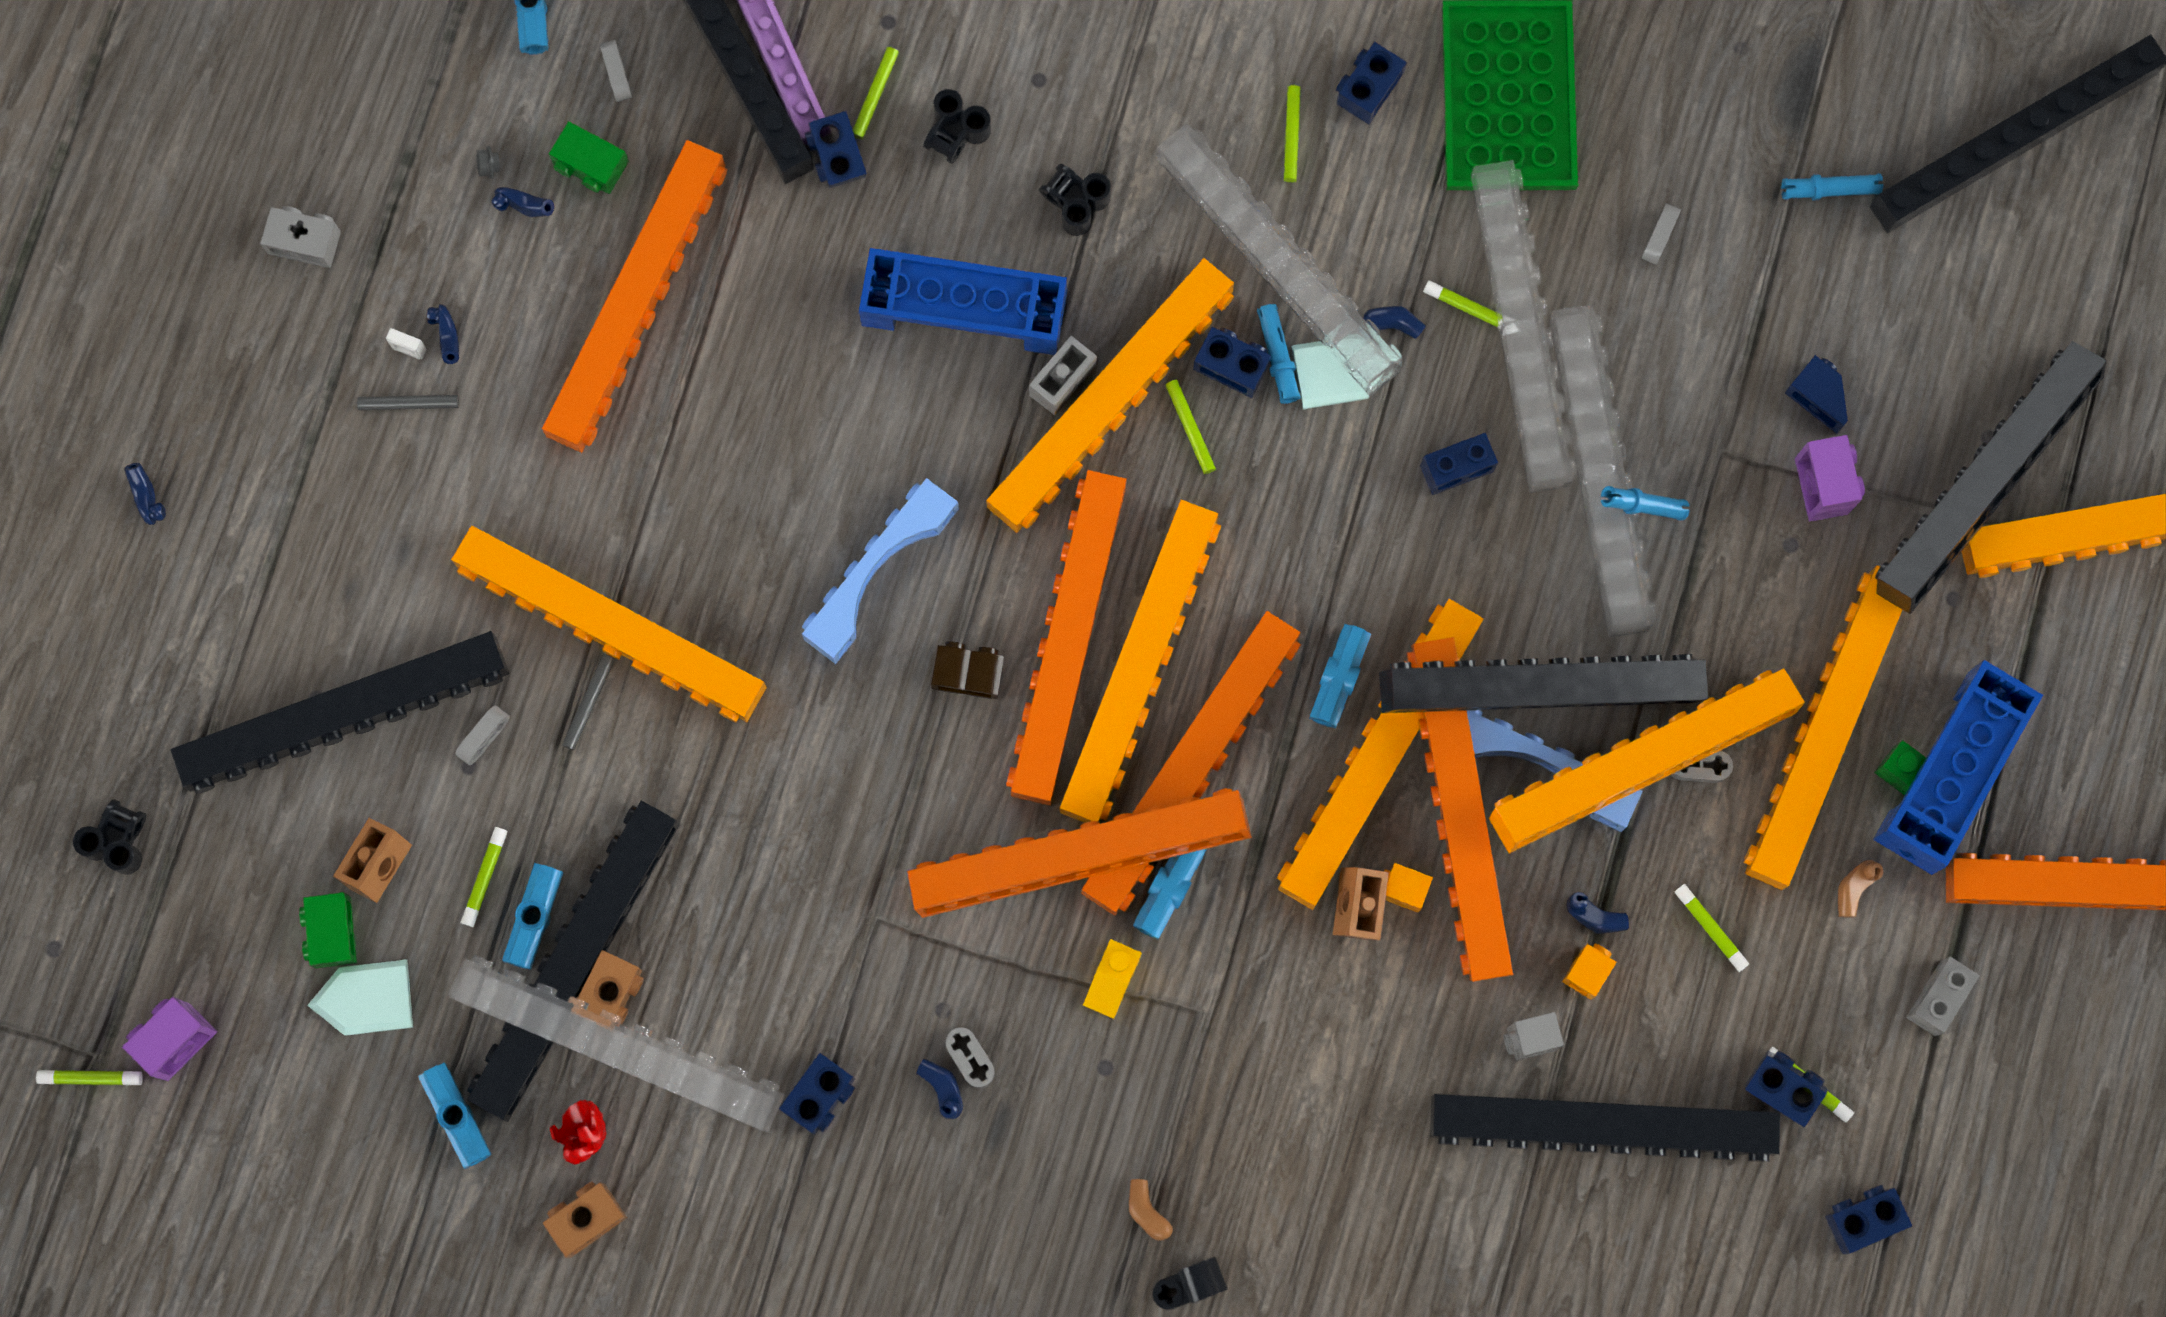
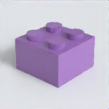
[1795,435,1865,522]
[122,997,218,1081]

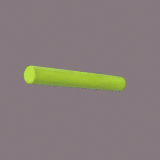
[853,47,899,140]
[1284,85,1301,182]
[1165,380,1216,474]

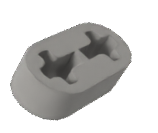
[600,40,632,102]
[1641,203,1681,265]
[455,705,510,765]
[1671,751,1733,783]
[946,1027,995,1088]

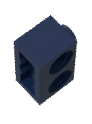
[1336,41,1407,124]
[805,111,867,189]
[1193,327,1271,398]
[1420,432,1498,496]
[1745,1050,1827,1128]
[779,1053,855,1135]
[1825,1184,1913,1255]

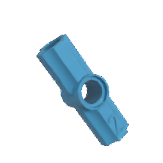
[514,0,549,55]
[1309,624,1371,729]
[1133,849,1206,940]
[502,863,564,970]
[418,1063,492,1169]

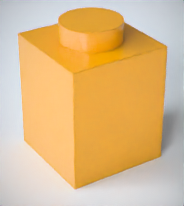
[1384,863,1433,913]
[1562,943,1617,1000]

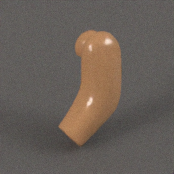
[1838,860,1884,918]
[1129,1179,1172,1241]

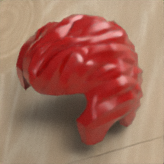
[550,1100,606,1165]

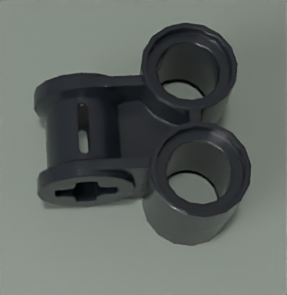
[923,89,991,164]
[1039,163,1111,236]
[73,799,146,875]
[1152,1257,1228,1310]

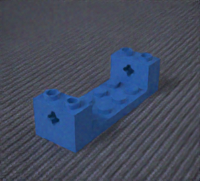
[859,248,1067,355]
[1873,660,2043,875]

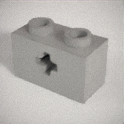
[260,206,341,268]
[1029,336,1097,416]
[1906,957,1980,1036]
[1504,1012,1564,1061]

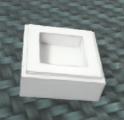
[386,328,427,360]

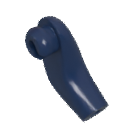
[491,187,555,217]
[427,304,459,364]
[1361,306,1426,339]
[124,463,166,525]
[1567,892,1629,934]
[916,1059,963,1119]

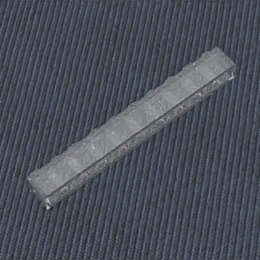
[1157,124,1403,396]
[1471,160,1577,493]
[1550,305,1657,638]
[447,955,785,1133]

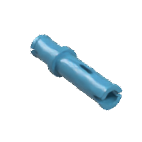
[1781,174,1883,200]
[1256,304,1301,404]
[1600,486,1690,521]

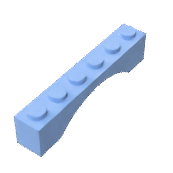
[802,478,959,664]
[1467,710,1643,832]

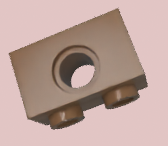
[333,818,412,903]
[1333,867,1389,940]
[571,950,644,1032]
[543,1181,628,1258]

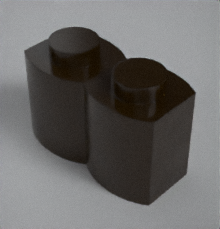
[931,641,1004,700]

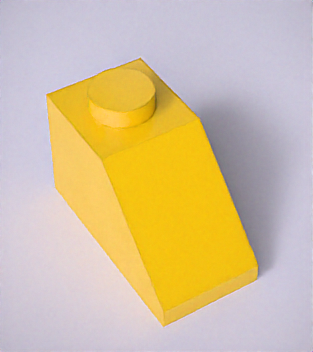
[1083,939,1142,1019]

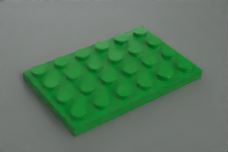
[1442,0,1578,190]

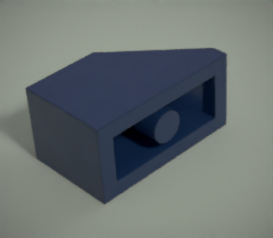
[1785,355,1848,434]

